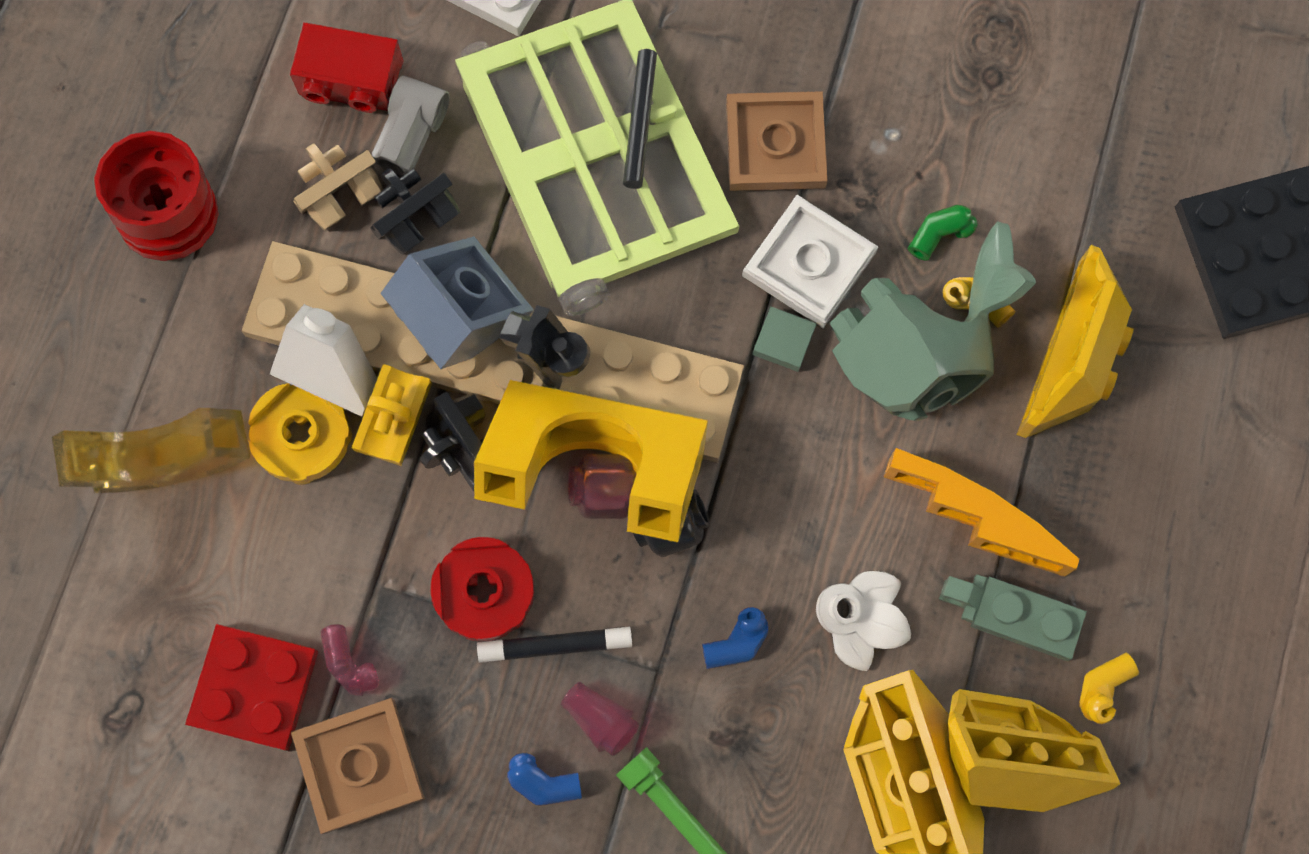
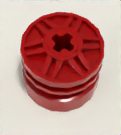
[94,131,219,261]

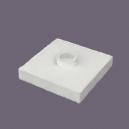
[742,195,878,329]

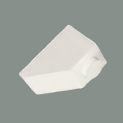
[270,304,377,416]

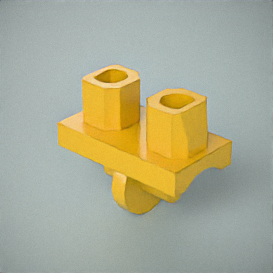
[352,364,432,466]

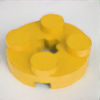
[248,383,352,485]

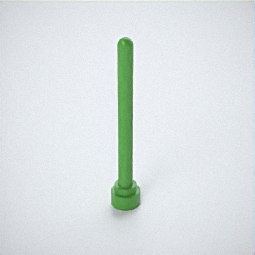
[616,747,727,854]

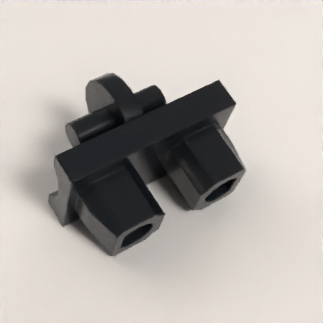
[370,168,461,255]
[499,305,591,389]
[420,392,486,492]

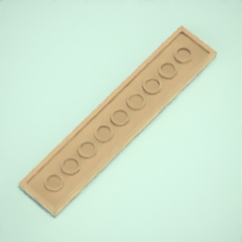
[242,241,744,463]

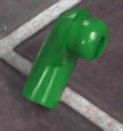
[908,204,978,261]

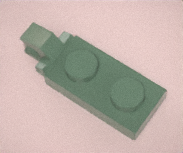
[939,575,1087,661]

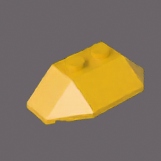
[1016,245,1133,438]
[843,670,984,854]
[948,689,1121,812]

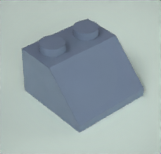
[381,236,534,369]

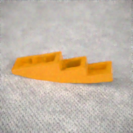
[884,448,1079,577]

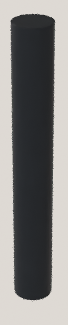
[623,49,657,189]

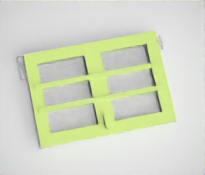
[455,0,739,316]

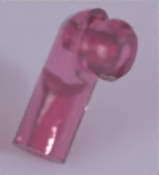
[320,624,379,696]

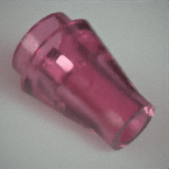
[561,682,639,756]

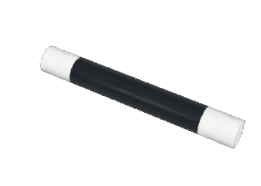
[477,627,632,663]

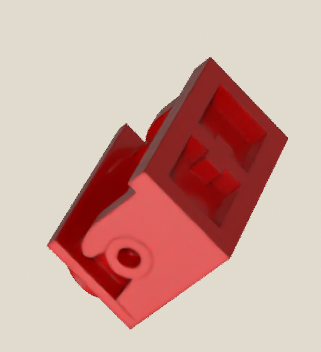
[290,22,404,113]

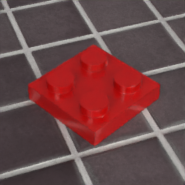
[185,624,319,752]

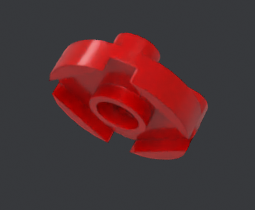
[430,537,534,641]

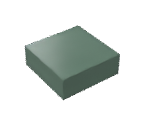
[753,307,817,372]

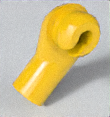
[942,277,1015,328]
[1079,653,1139,724]

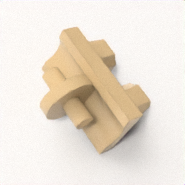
[293,143,383,231]

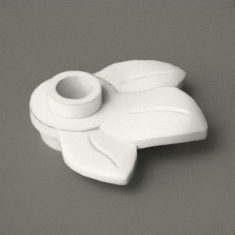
[816,571,911,671]

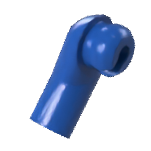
[702,607,768,669]
[507,753,582,806]

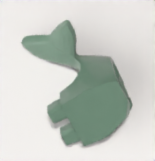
[830,221,1036,421]

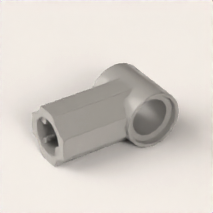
[371,75,450,177]

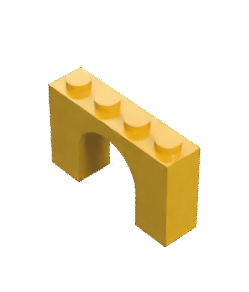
[474,380,708,542]

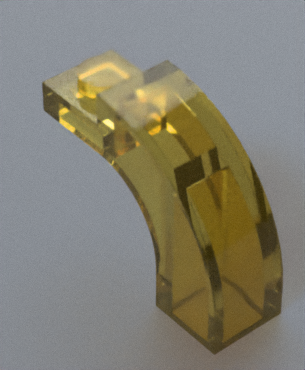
[52,408,250,493]

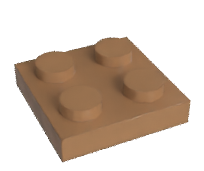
[726,91,827,191]
[291,698,425,834]

